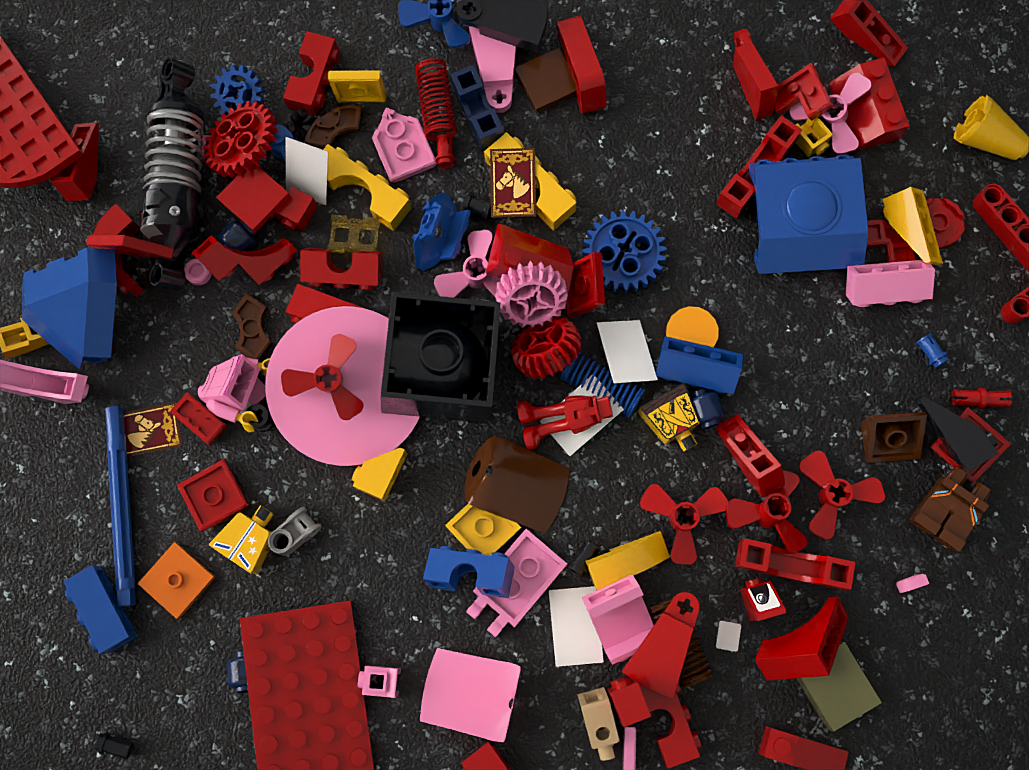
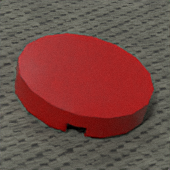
[926,198,965,249]

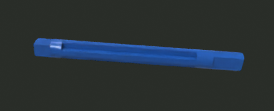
[105,406,136,607]

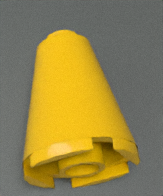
[954,95,1029,160]

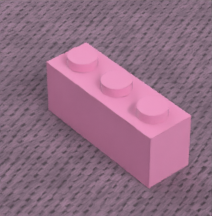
[846,260,935,307]

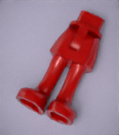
[517,395,613,450]

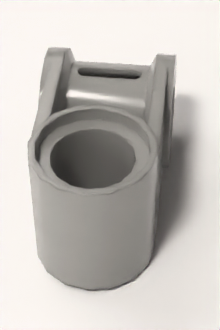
[268,507,322,556]

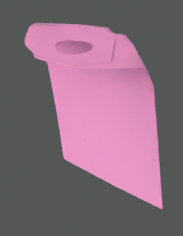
[420,648,521,742]

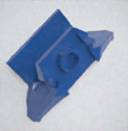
[413,192,471,271]

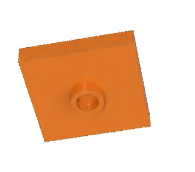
[138,542,216,619]

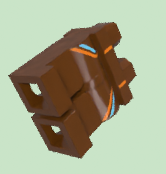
[908,467,991,552]

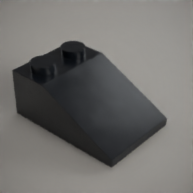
[914,397,999,471]

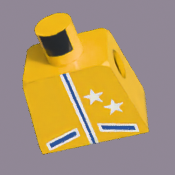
[209,506,274,575]

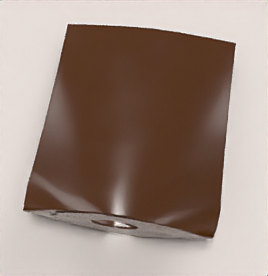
[464,436,570,534]

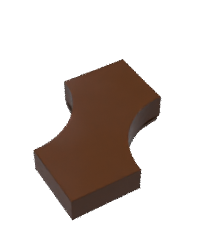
[231,293,273,362]

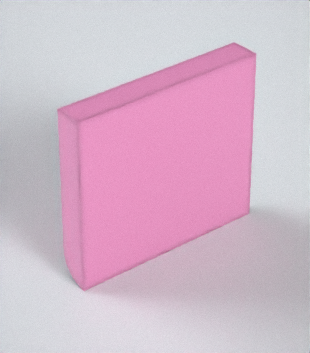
[248,377,266,405]

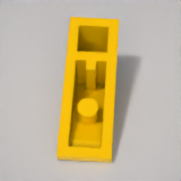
[883,187,943,265]

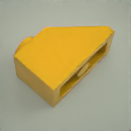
[352,448,408,502]

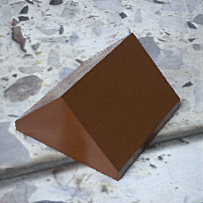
[860,412,927,463]

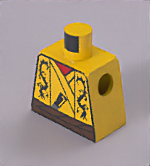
[638,383,700,452]

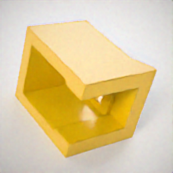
[796,117,833,158]

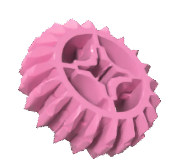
[495,261,568,329]

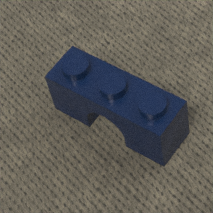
[450,65,504,151]

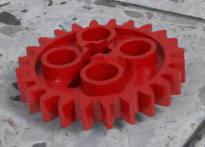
[203,101,278,178]

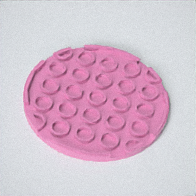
[265,306,419,466]

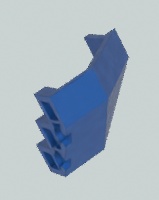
[22,248,117,370]

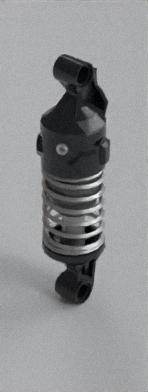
[137,57,204,291]

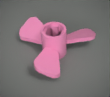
[790,73,871,154]
[434,230,501,298]

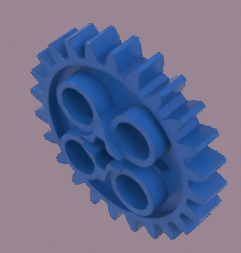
[582,210,667,294]

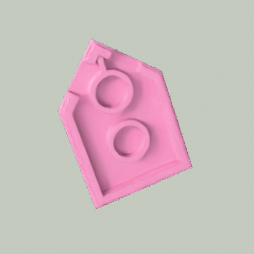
[372,107,437,183]

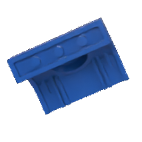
[749,155,868,274]

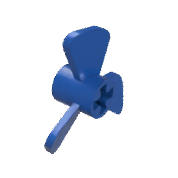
[398,0,470,48]

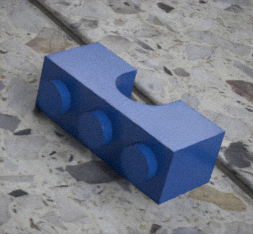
[423,546,515,598]

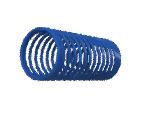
[560,352,645,418]

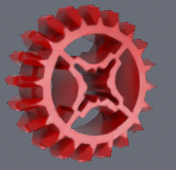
[510,316,582,379]

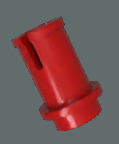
[435,134,455,169]

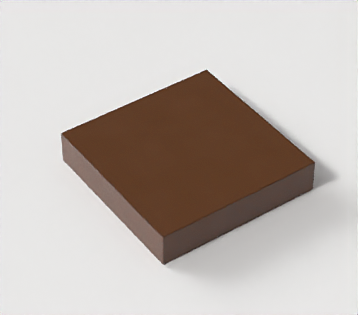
[515,48,576,113]

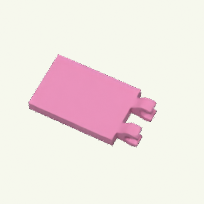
[467,529,567,638]

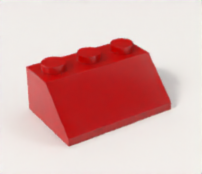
[828,58,910,152]
[486,223,574,292]

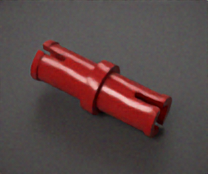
[952,388,1012,409]

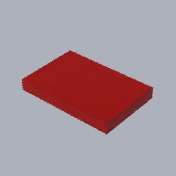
[86,235,174,258]

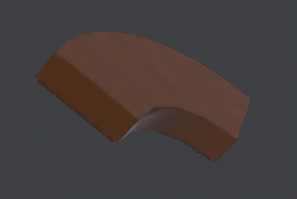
[304,105,362,150]

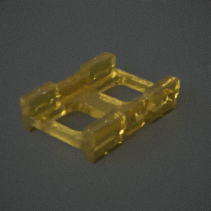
[327,215,380,253]

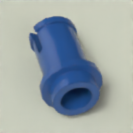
[916,333,950,368]

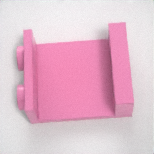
[582,574,654,665]

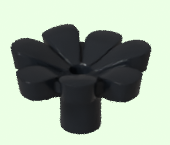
[287,108,315,142]

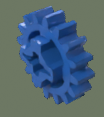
[210,65,266,115]

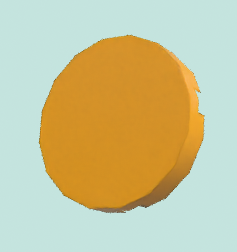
[666,306,719,347]

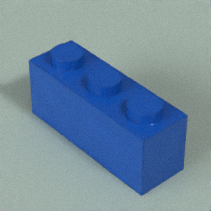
[656,336,743,395]
[63,565,138,654]

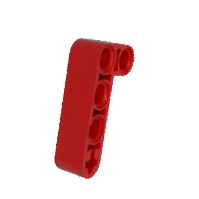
[556,15,607,114]

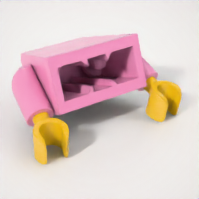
[198,354,270,432]

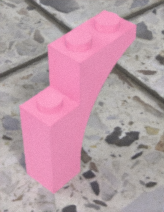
[0,360,89,404]

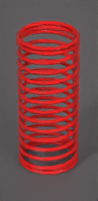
[415,58,457,141]

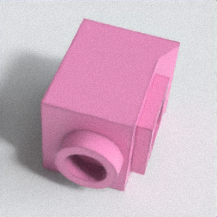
[358,666,401,698]

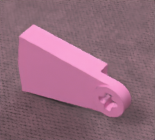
[469,26,517,113]

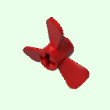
[281,334,364,420]
[799,451,885,540]
[726,470,807,554]
[640,484,729,565]

